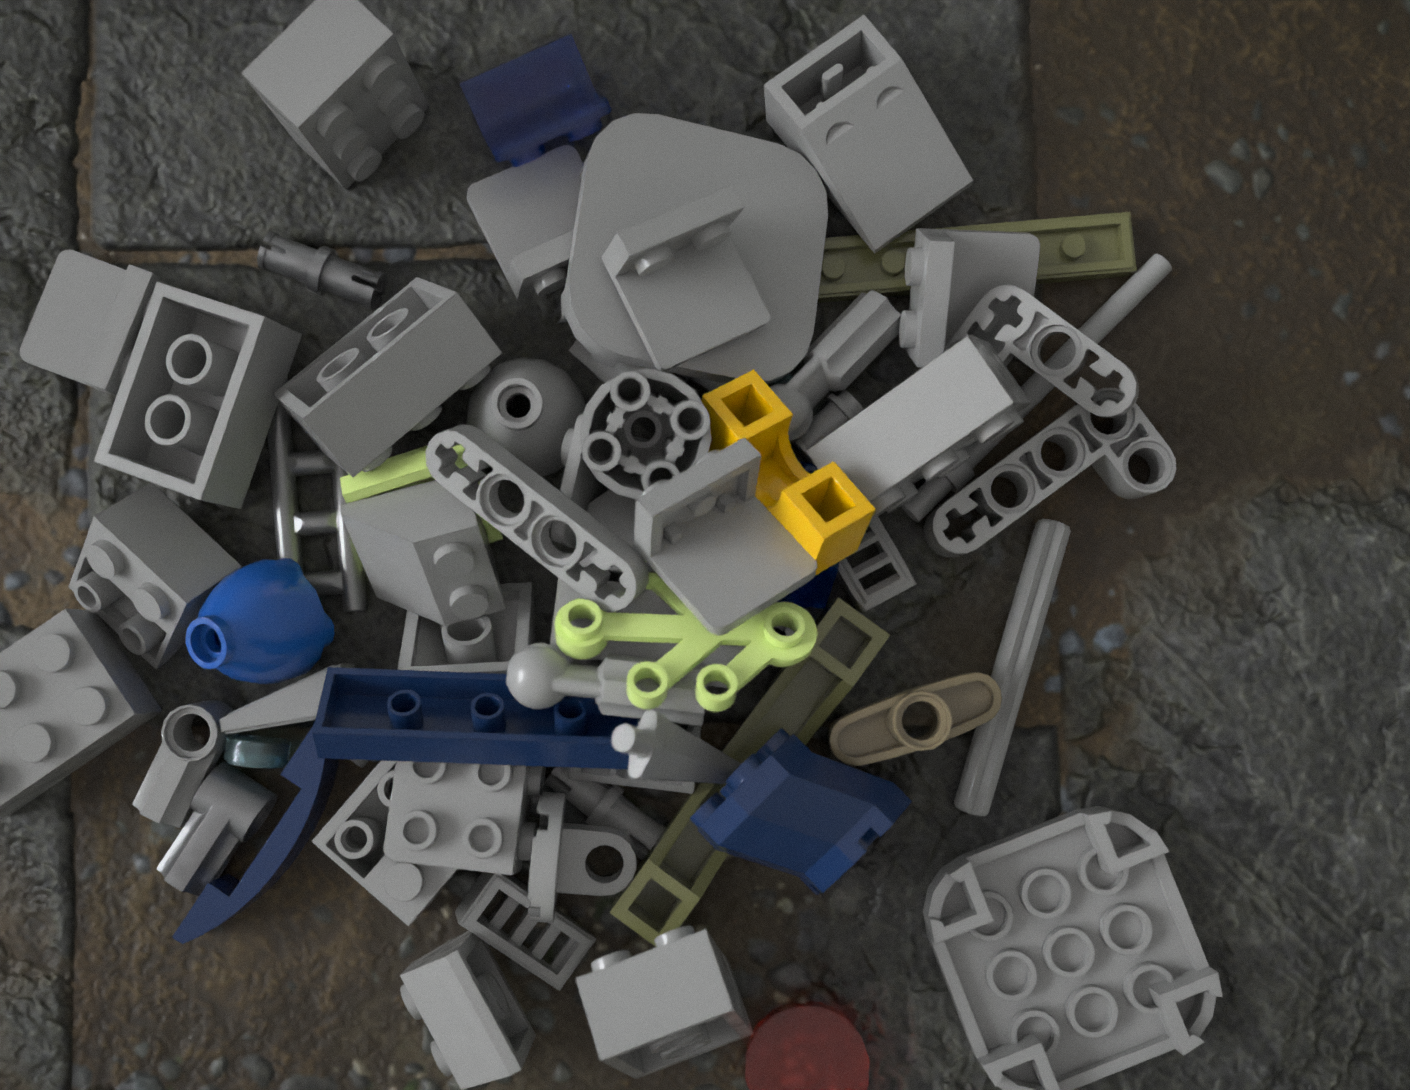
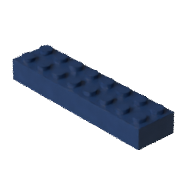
[312,667,641,770]

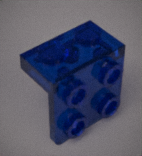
[459,33,612,167]

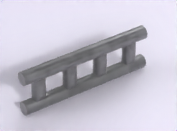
[267,376,368,612]

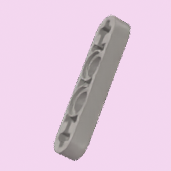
[425,424,649,611]

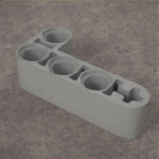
[923,388,1176,558]

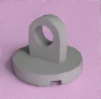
[527,792,637,923]

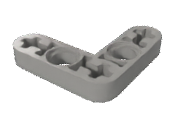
[944,285,1139,418]

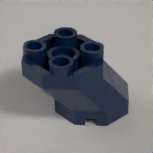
[690,728,912,895]

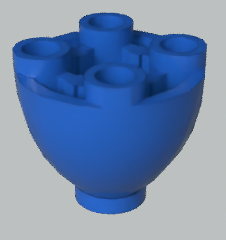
[185,558,334,684]

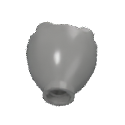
[466,357,586,477]
[579,368,712,499]

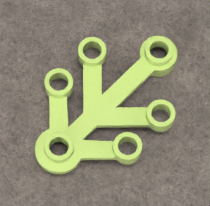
[555,561,817,712]

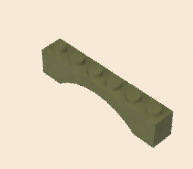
[610,597,890,947]

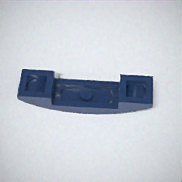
[172,725,339,944]

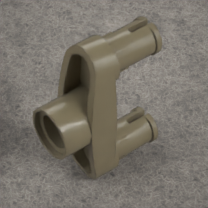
[828,672,1002,766]

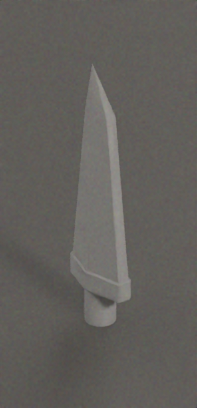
[612,710,742,784]

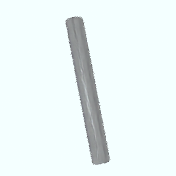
[954,519,1071,816]

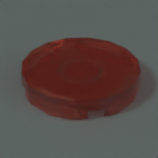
[745,1001,870,1090]

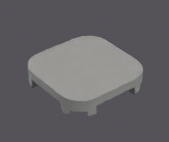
[561,113,828,385]
[923,806,1223,1090]

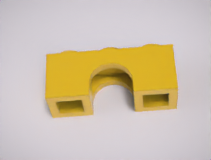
[701,369,875,576]

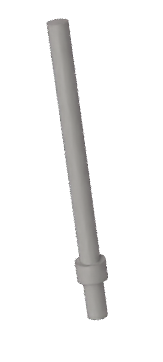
[901,254,1172,523]

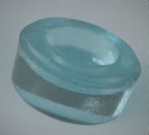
[224,735,291,768]

